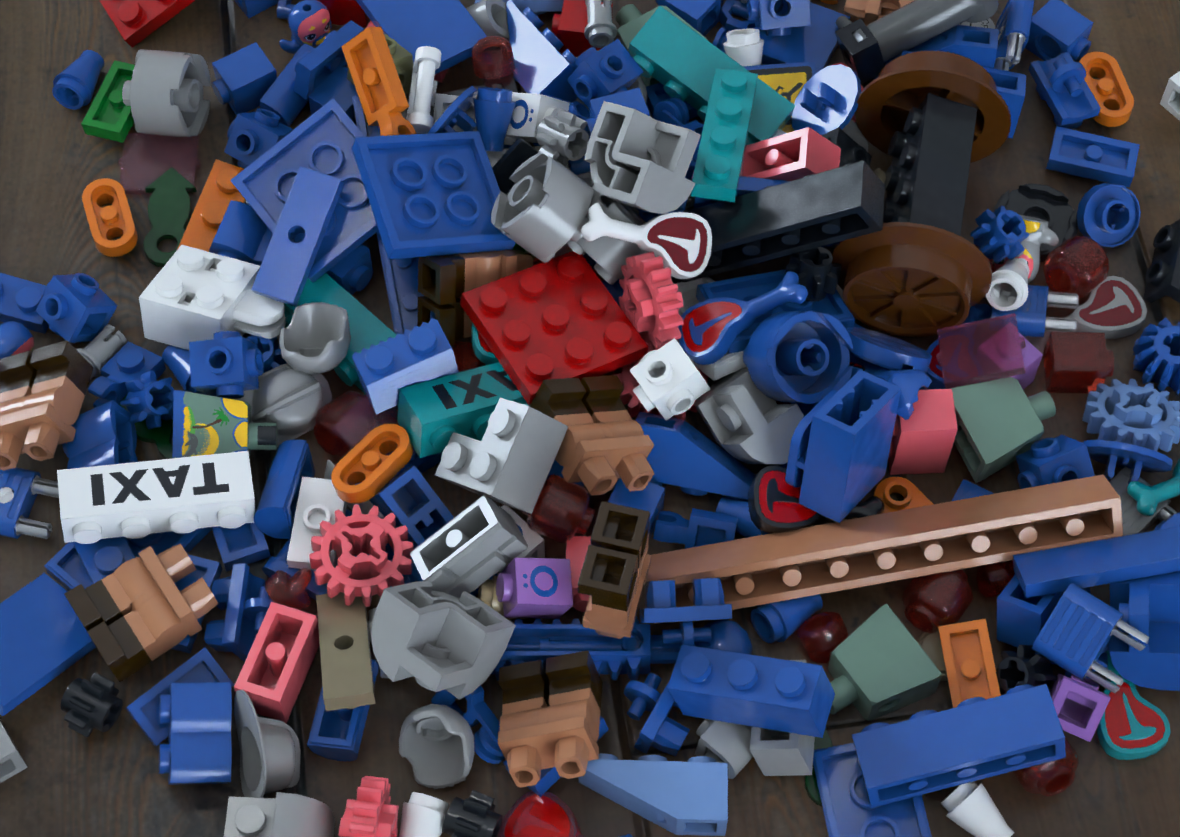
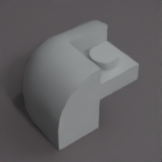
[584,101,701,214]
[694,367,804,464]
[371,581,516,700]
[224,792,335,837]

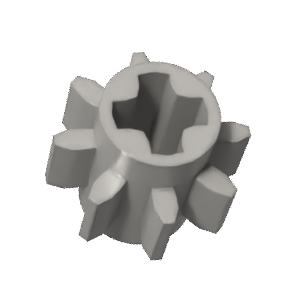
[536,109,589,167]

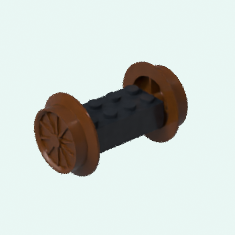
[832,51,1011,337]

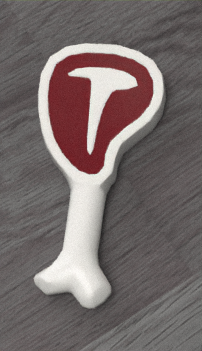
[581,203,712,279]

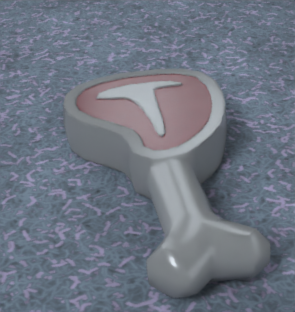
[1023,276,1147,354]

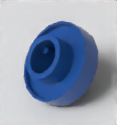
[1076,183,1141,247]

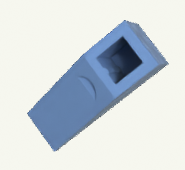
[578,753,728,836]

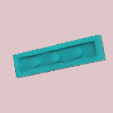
[690,68,758,203]

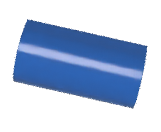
[260,43,315,127]
[254,439,315,539]
[307,659,379,761]

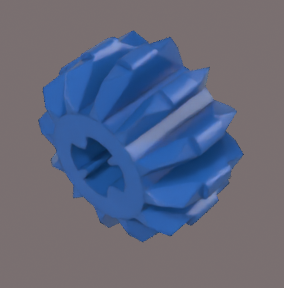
[1133,317,1180,395]

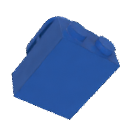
[785,370,902,523]

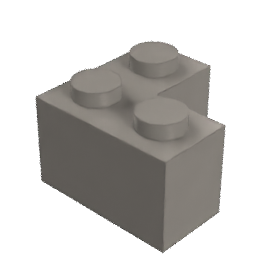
[435,397,569,514]

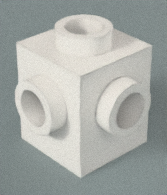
[630,338,711,421]

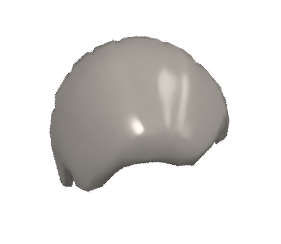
[279,302,351,374]
[399,704,475,789]

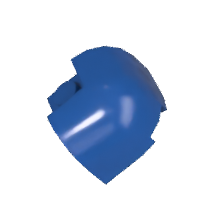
[1109,571,1180,691]

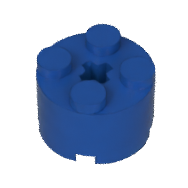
[743,311,853,404]

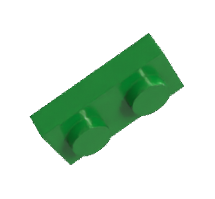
[81,60,135,143]

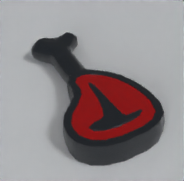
[748,465,885,533]

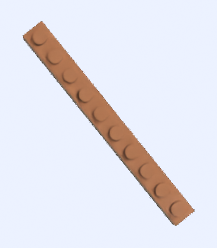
[645,474,1123,624]

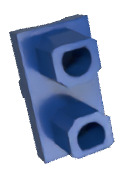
[1028,52,1101,129]
[204,563,283,662]
[639,578,732,647]
[624,673,697,756]

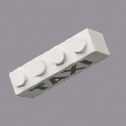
[57,451,255,544]

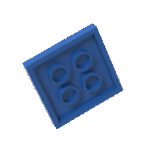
[230,98,379,283]
[352,131,516,260]

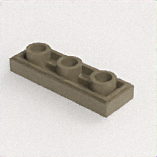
[316,592,376,711]

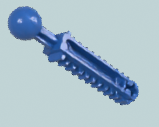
[491,616,753,681]

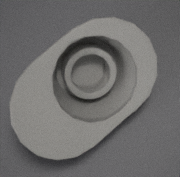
[233,364,332,447]
[234,690,301,798]

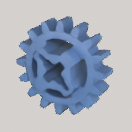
[1082,379,1180,452]

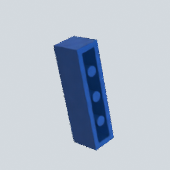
[852,684,1066,808]

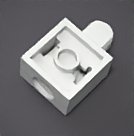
[139,245,286,350]

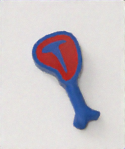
[678,271,808,365]

